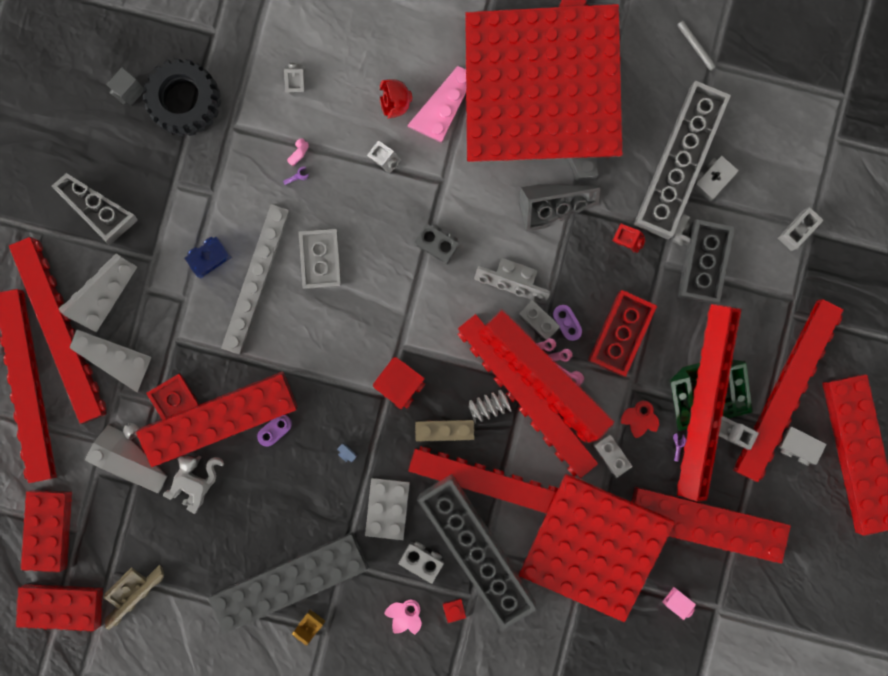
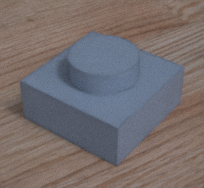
[337,443,358,462]

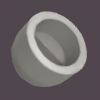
[123,423,140,440]

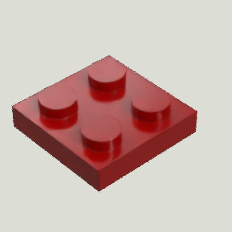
[146,373,199,419]

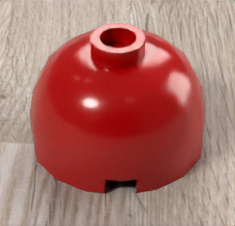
[379,79,413,119]

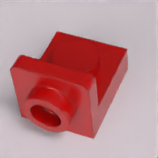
[612,224,645,253]

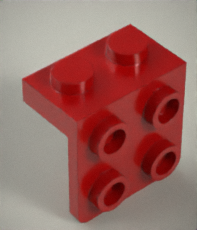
[373,357,425,409]

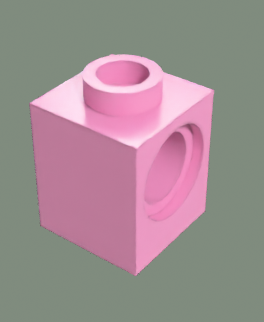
[662,587,696,620]

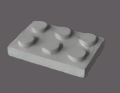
[299,229,341,289]
[365,478,410,540]

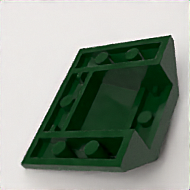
[670,359,752,431]

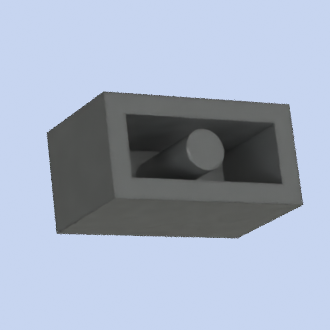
[106,67,145,106]

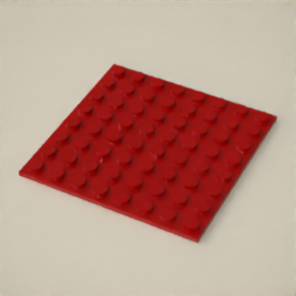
[465,4,622,162]

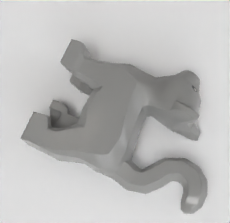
[163,455,224,514]

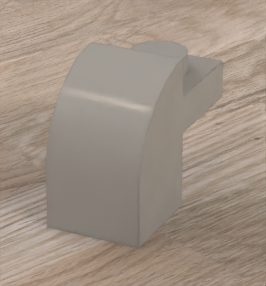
[719,416,758,450]

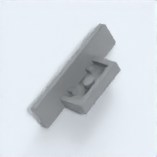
[474,258,551,304]

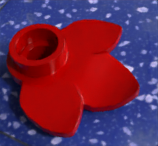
[620,401,659,438]

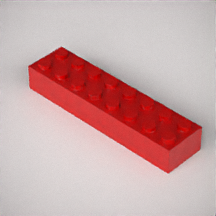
[479,310,614,442]
[136,371,298,468]
[822,375,888,535]
[632,487,791,564]

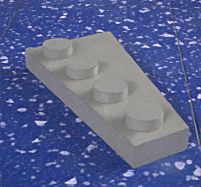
[70,329,151,393]

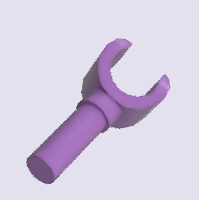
[283,167,309,185]
[673,433,686,462]

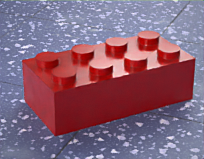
[588,290,657,377]
[21,490,72,572]
[16,584,103,631]

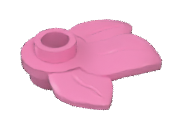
[384,599,421,634]

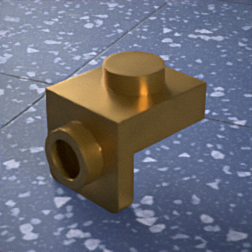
[292,609,325,645]

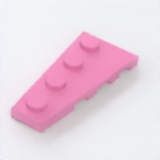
[408,66,466,143]

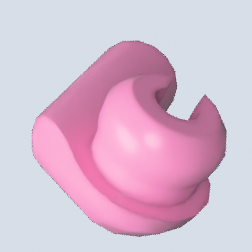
[287,138,309,166]

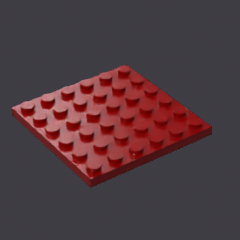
[518,473,674,622]

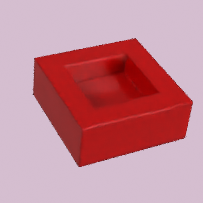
[443,598,466,623]

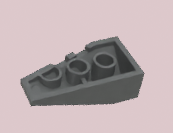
[520,184,600,232]

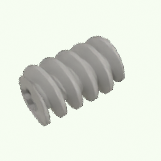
[469,390,511,424]

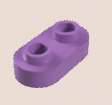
[553,305,582,341]
[257,415,292,446]

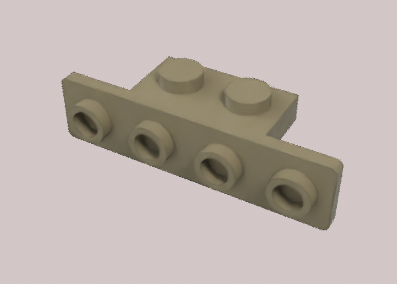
[104,565,164,630]

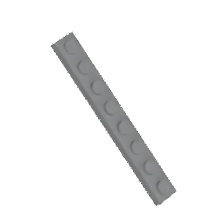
[221,204,290,355]

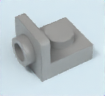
[284,62,305,92]
[367,141,401,174]
[672,214,691,246]

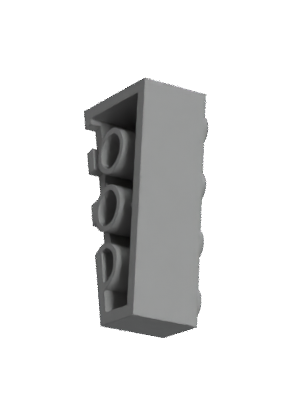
[52,173,138,246]
[59,253,137,332]

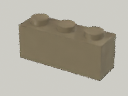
[415,420,474,441]

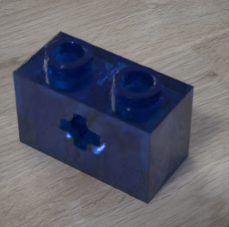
[184,237,232,279]

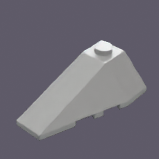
[85,425,168,493]

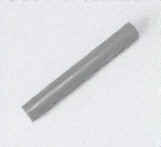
[677,21,716,71]

